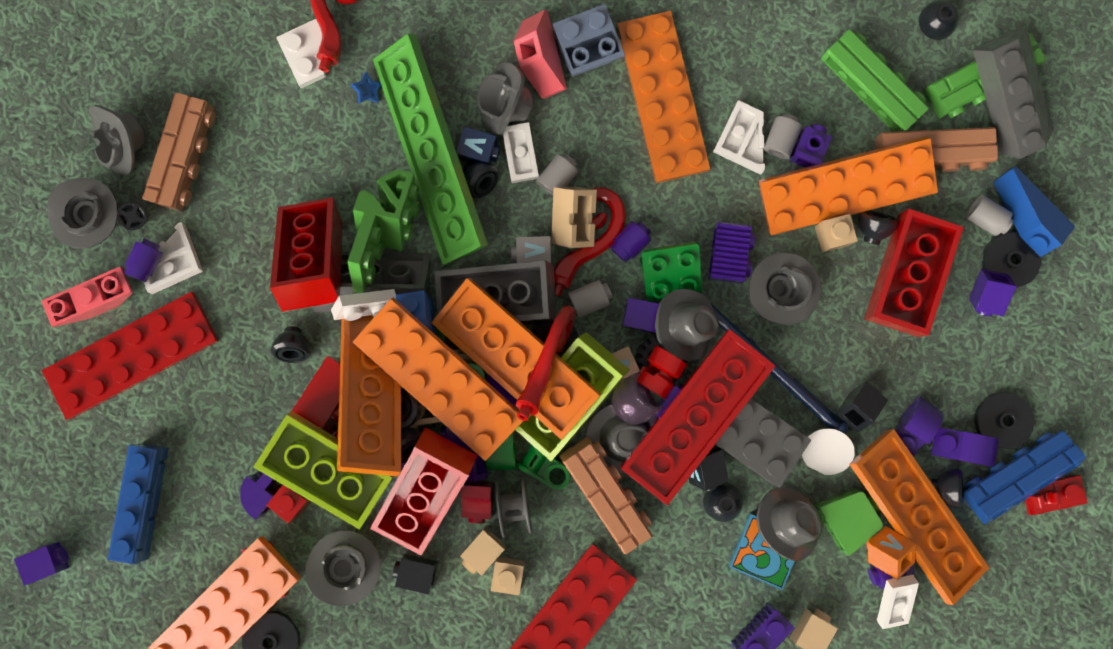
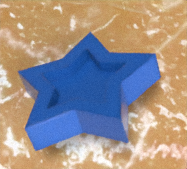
[350,72,381,103]

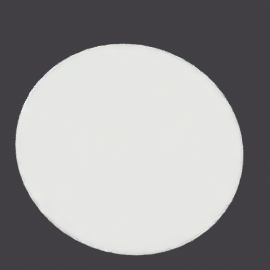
[802,429,854,475]

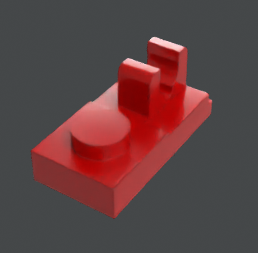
[1025,475,1088,515]

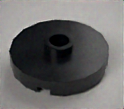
[982,232,1041,288]
[974,392,1034,449]
[242,611,300,649]

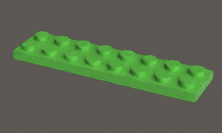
[373,34,488,266]

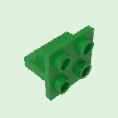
[639,242,702,302]

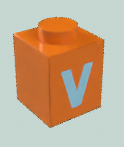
[867,526,916,580]

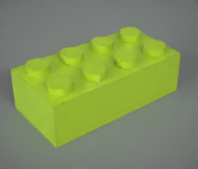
[515,332,630,461]
[254,411,393,530]

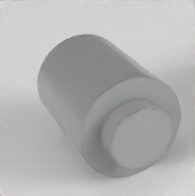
[763,114,802,159]
[536,154,578,196]
[965,195,1014,236]
[568,280,613,318]

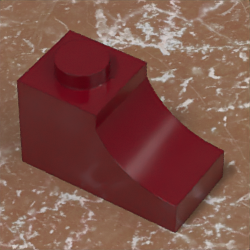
[460,481,495,524]

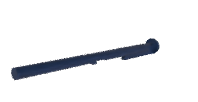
[710,302,848,435]

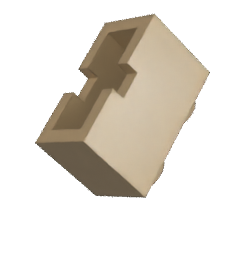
[551,187,597,248]

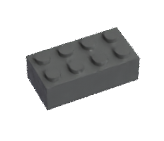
[435,260,557,324]
[715,399,811,488]

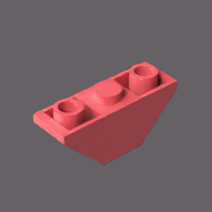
[514,10,567,99]
[41,267,133,327]

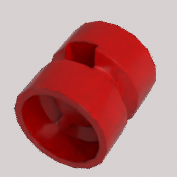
[635,346,687,400]

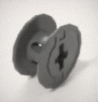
[495,476,532,538]

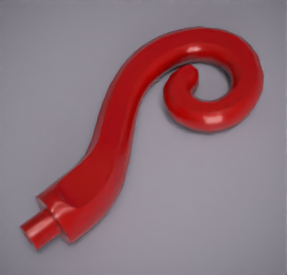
[310,0,359,72]
[554,187,626,297]
[516,305,576,421]

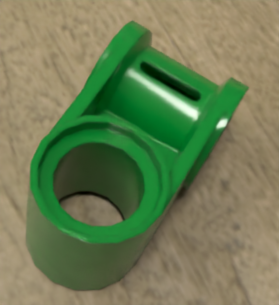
[486,431,516,470]
[516,443,571,490]

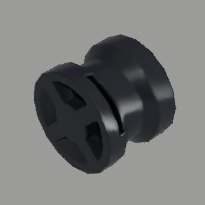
[117,201,147,230]

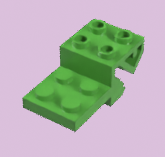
[348,169,420,293]

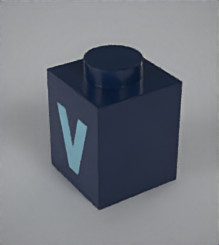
[456,127,501,163]

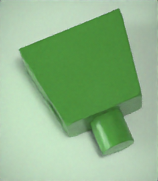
[814,488,883,556]

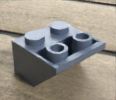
[553,4,625,77]

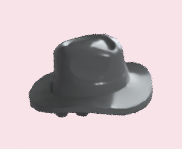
[477,63,534,135]
[89,105,145,175]
[47,178,118,248]
[749,253,821,324]
[655,289,720,361]
[585,402,649,474]
[756,487,822,561]
[305,531,381,606]

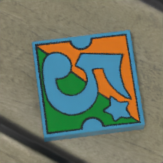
[728,514,794,590]

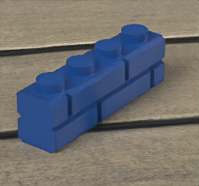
[963,430,1086,525]
[107,443,168,564]

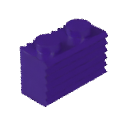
[708,221,755,284]
[731,603,795,649]

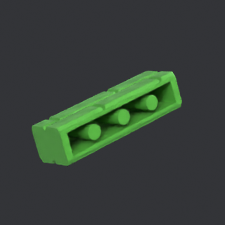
[821,29,929,132]
[923,32,1046,119]

